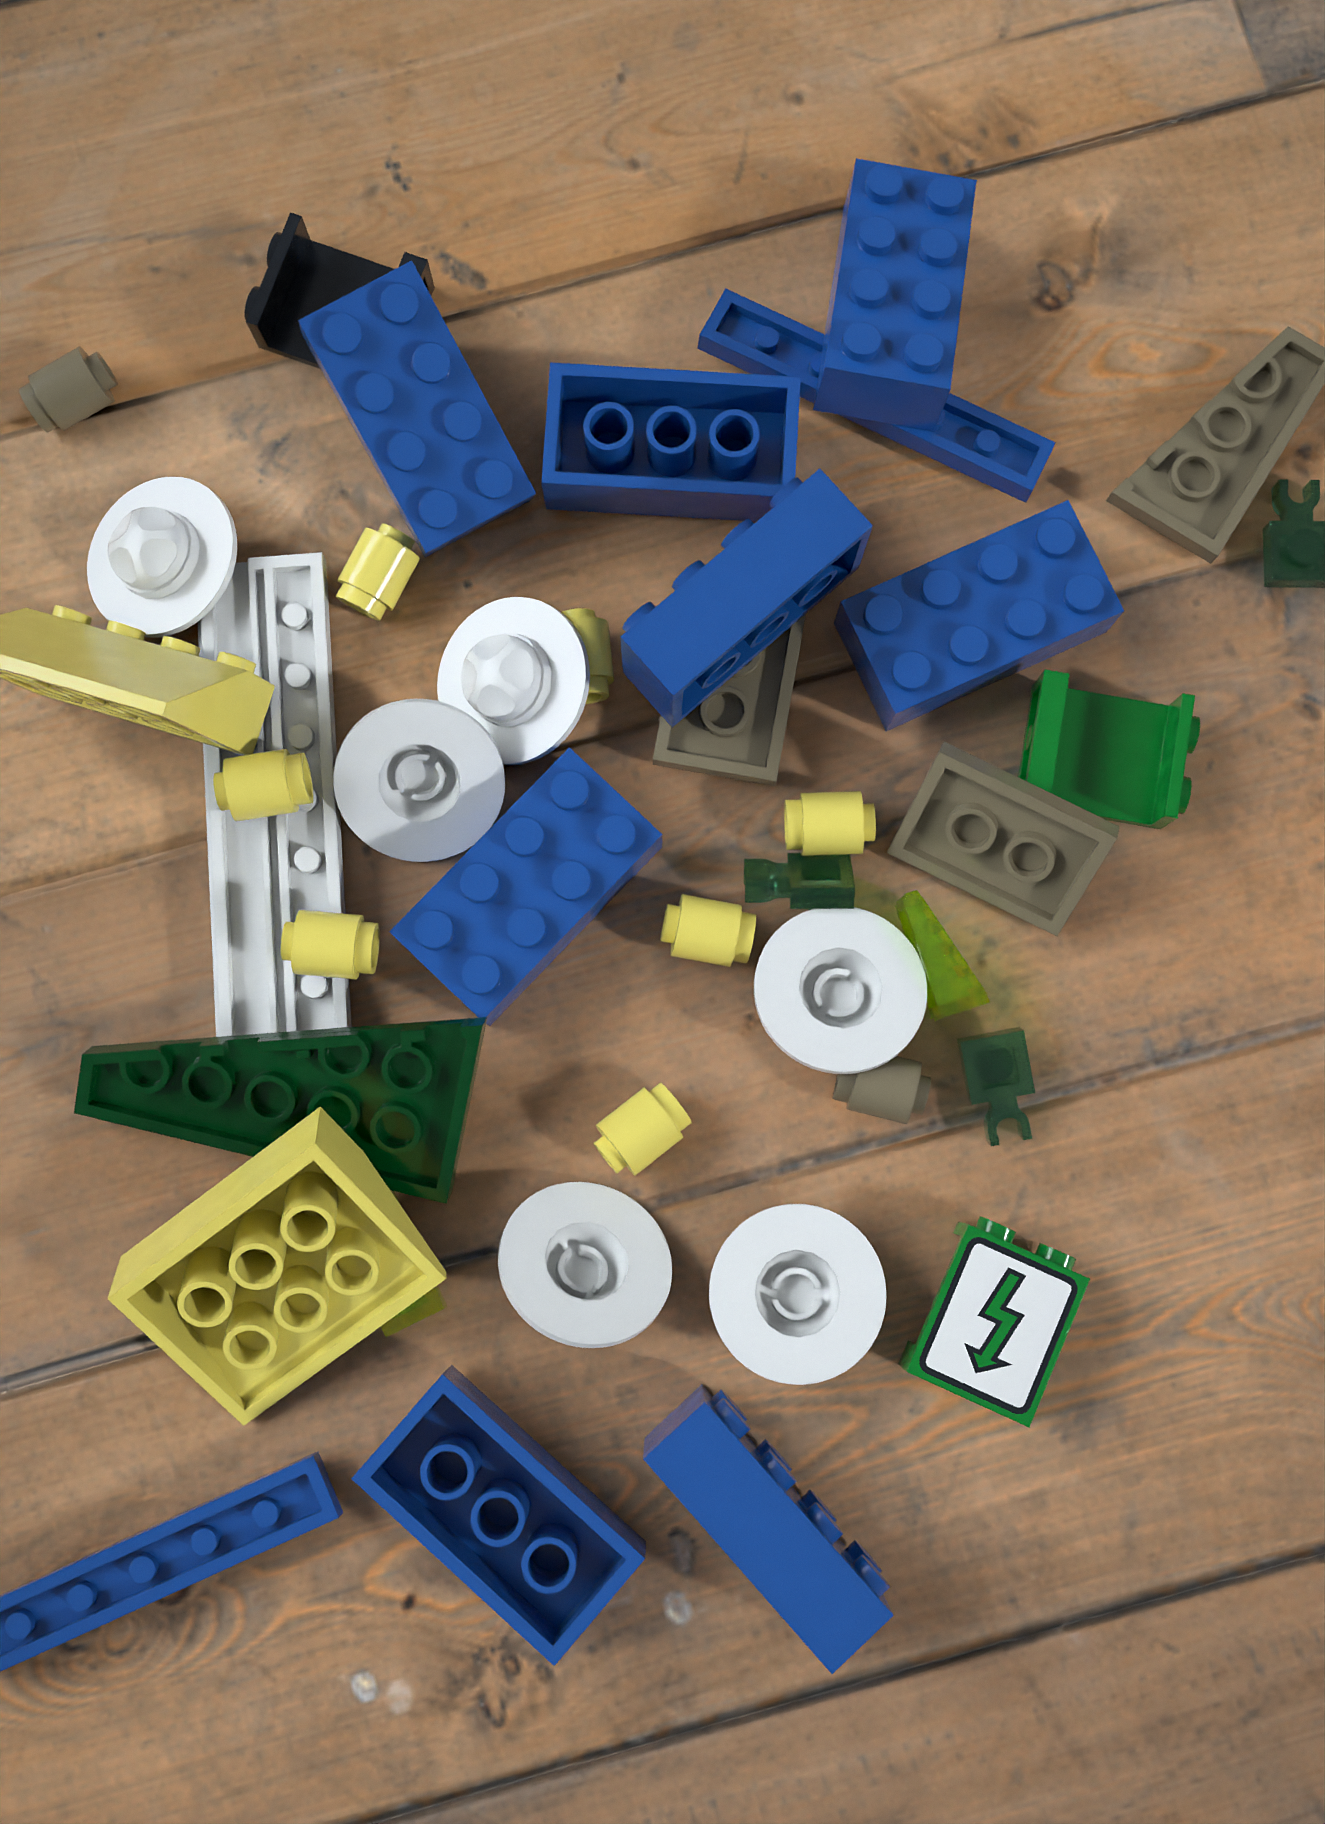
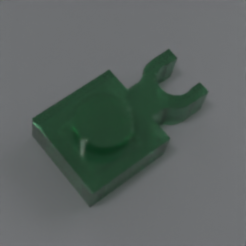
[1262,479,1325,588]
[743,853,855,910]
[957,1027,1035,1146]

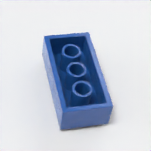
[813,158,977,432]
[298,260,536,558]
[541,362,801,522]
[620,469,873,728]
[834,500,1124,731]
[389,747,662,1026]
[351,1365,646,1666]
[643,1384,894,1674]

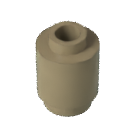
[19,346,118,433]
[833,1056,931,1124]

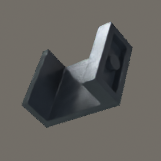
[244,212,435,369]

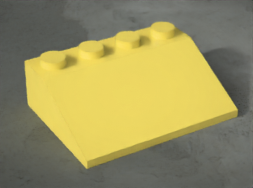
[0,605,275,755]
[107,1107,446,1426]

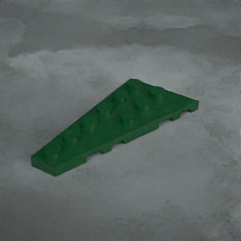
[74,1017,487,1204]

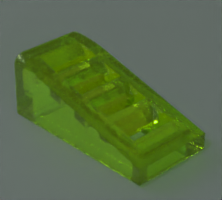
[895,890,991,1021]

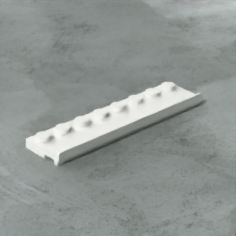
[198,552,352,1037]

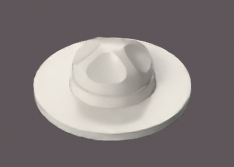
[87,477,237,638]
[437,597,590,765]
[333,699,505,862]
[754,906,927,1074]
[498,1182,672,1348]
[709,1204,886,1385]

